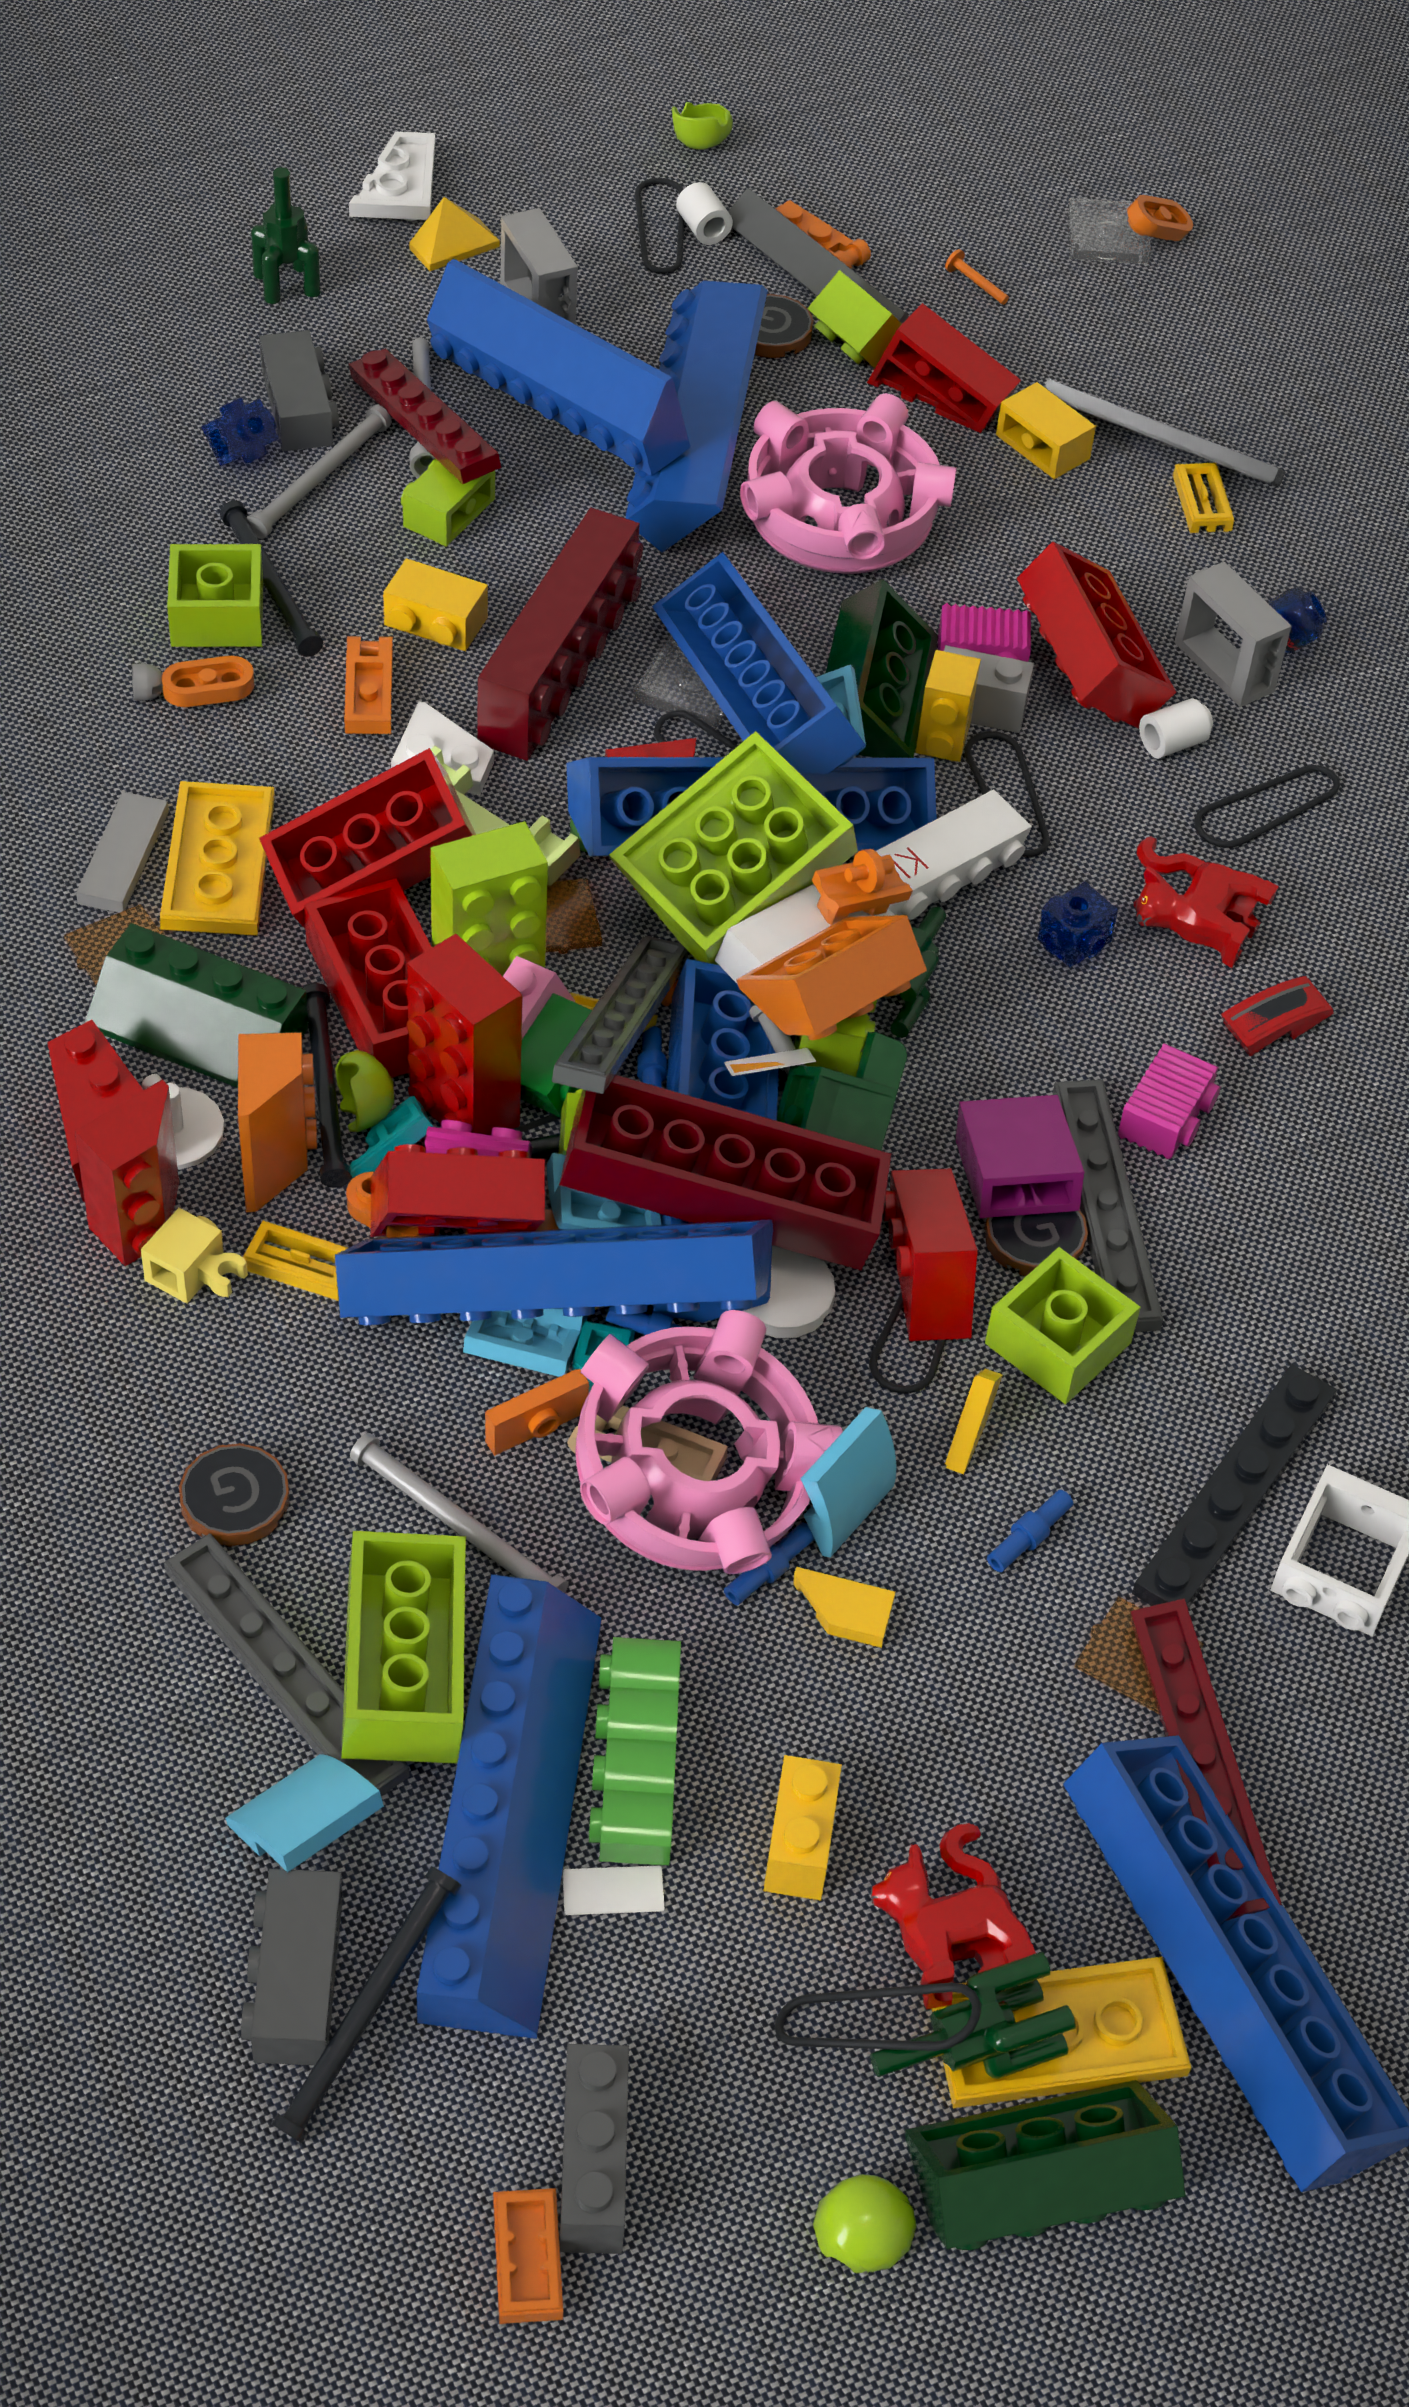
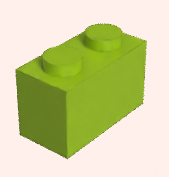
[807,270,902,368]
[401,459,495,547]

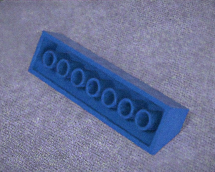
[427,259,691,476]
[625,280,768,552]
[652,552,866,774]
[566,757,937,856]
[652,959,779,1323]
[335,1219,773,1325]
[417,1574,601,2039]
[1063,1735,1409,2192]

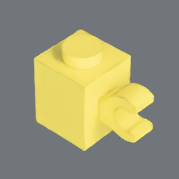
[141,1207,248,1304]

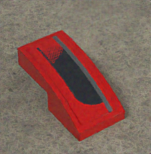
[1221,976,1334,1056]

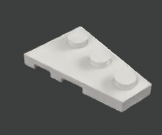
[349,132,435,221]

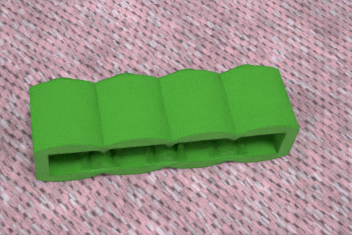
[589,1637,681,1866]

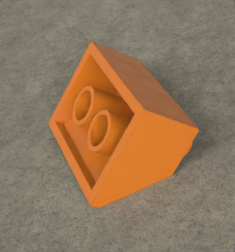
[736,915,927,1040]
[238,1033,317,1212]

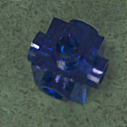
[201,397,279,466]
[1037,882,1118,968]

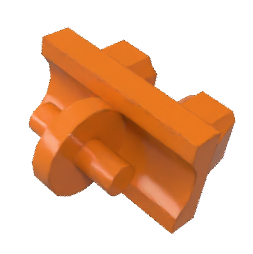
[812,848,913,925]

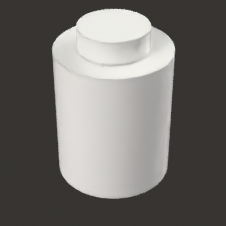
[676,182,733,245]
[1139,698,1213,759]

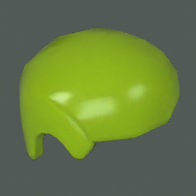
[671,102,733,150]
[335,1050,394,1132]
[813,2174,916,2273]

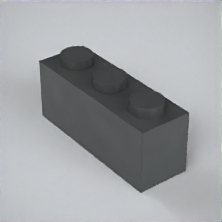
[259,330,339,451]
[241,1869,343,2066]
[560,2044,629,2254]

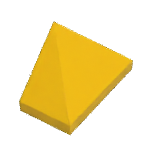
[409,197,500,271]

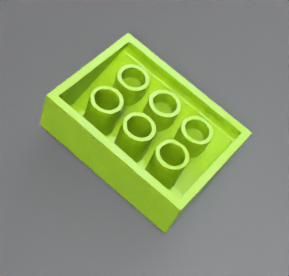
[609,731,858,965]

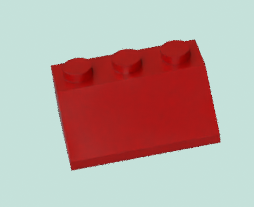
[75,1079,179,1266]

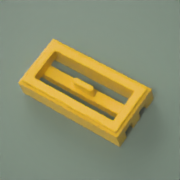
[1173,463,1234,533]
[243,1220,348,1301]

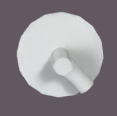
[142,1074,224,1170]

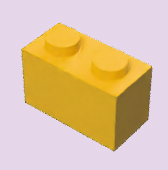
[996,382,1096,479]
[383,558,488,652]
[916,650,981,762]
[763,1755,842,1901]

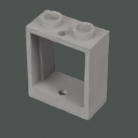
[500,208,578,325]
[1174,561,1292,707]

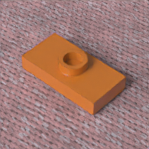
[485,1368,589,1456]
[493,2188,563,2324]

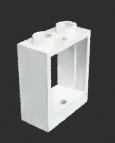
[1270,1464,1409,1636]

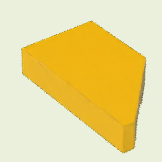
[945,1368,1003,1474]
[793,1567,896,1648]

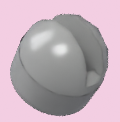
[132,663,163,701]

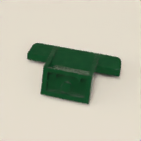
[777,1032,907,1151]

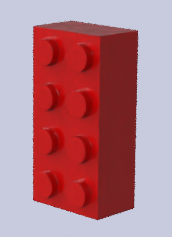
[1016,541,1176,729]
[259,748,476,929]
[304,878,432,1078]
[406,934,522,1135]

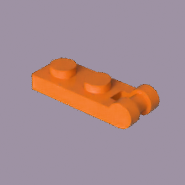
[775,200,871,269]
[344,636,393,734]

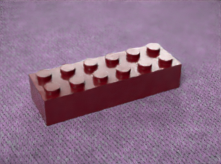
[477,507,644,761]
[559,1075,891,1270]

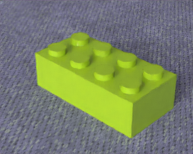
[431,821,548,976]
[341,1531,466,1763]

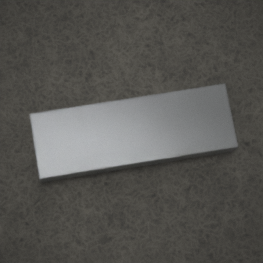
[76,792,169,914]

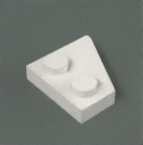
[391,701,494,795]

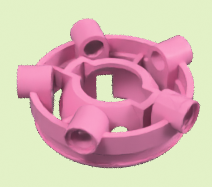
[740,393,957,574]
[575,1310,843,1574]

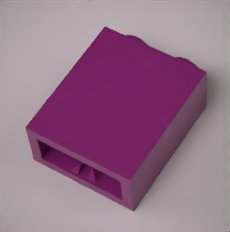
[955,1095,1084,1218]

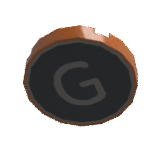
[755,294,814,358]
[984,1211,1088,1276]
[179,1443,290,1546]

